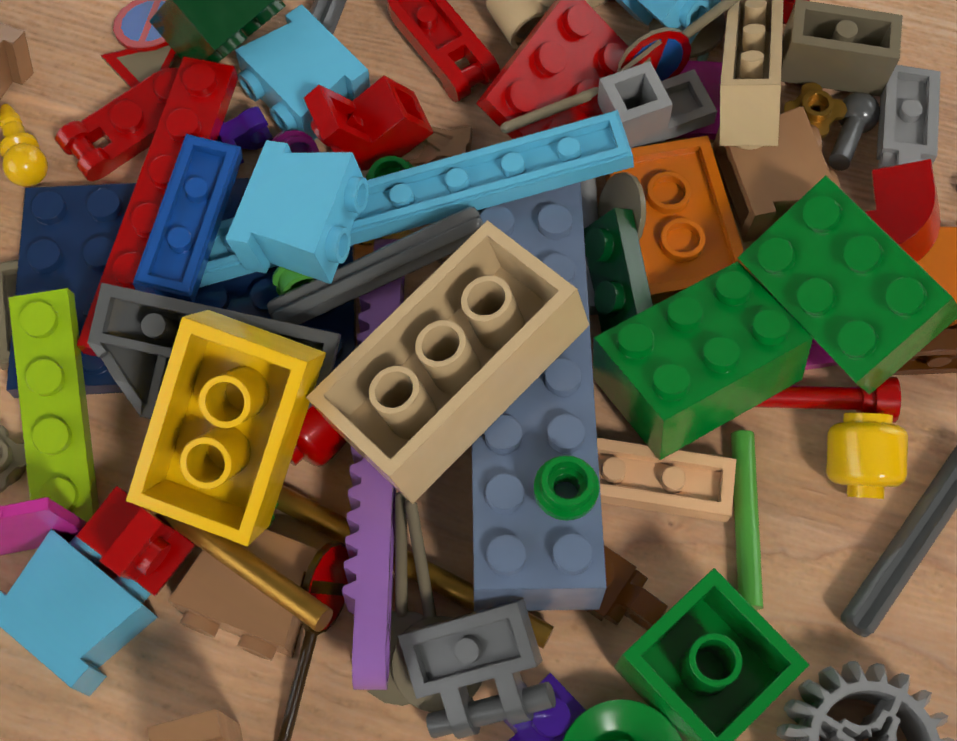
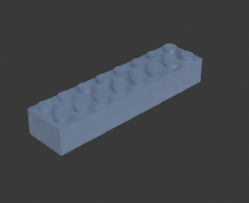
[471,182,607,611]

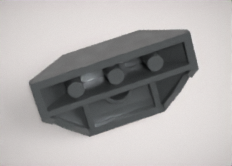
[87,283,341,419]

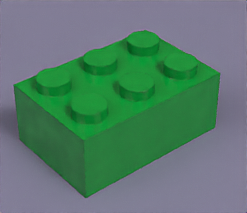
[738,175,957,395]
[593,261,813,460]

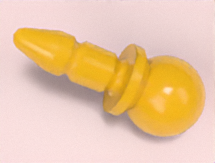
[0,104,48,187]

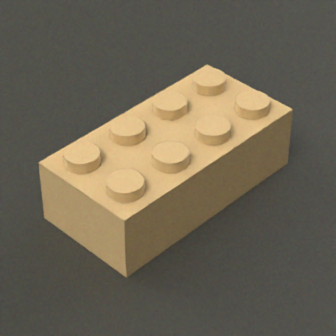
[306,220,590,504]

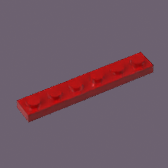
[77,56,238,357]

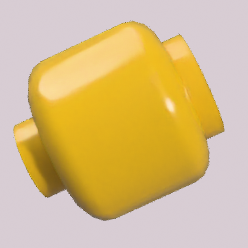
[826,413,908,499]

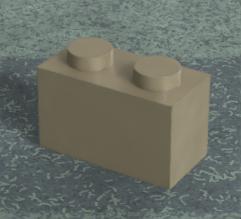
[781,0,903,97]

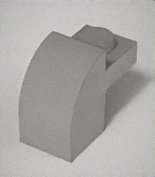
[598,61,717,148]

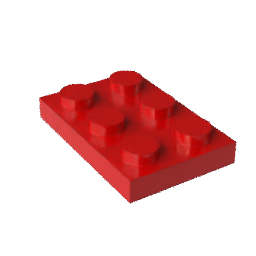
[476,0,629,139]

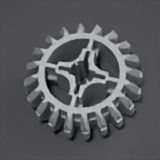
[776,661,955,741]

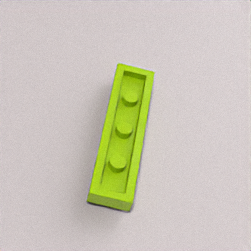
[8,288,99,522]

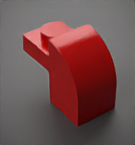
[304,75,434,171]
[865,159,941,262]
[76,486,196,596]

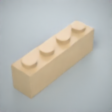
[720,0,783,150]

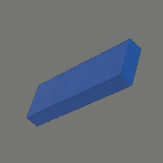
[133,134,243,303]

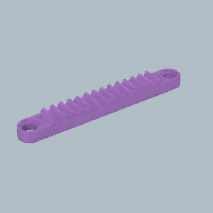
[342,239,405,690]

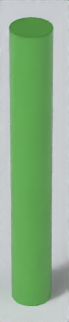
[731,430,764,610]

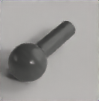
[828,92,880,171]

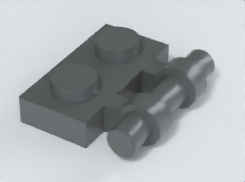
[398,598,556,739]

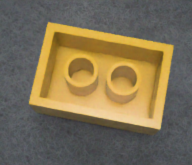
[126,310,326,546]

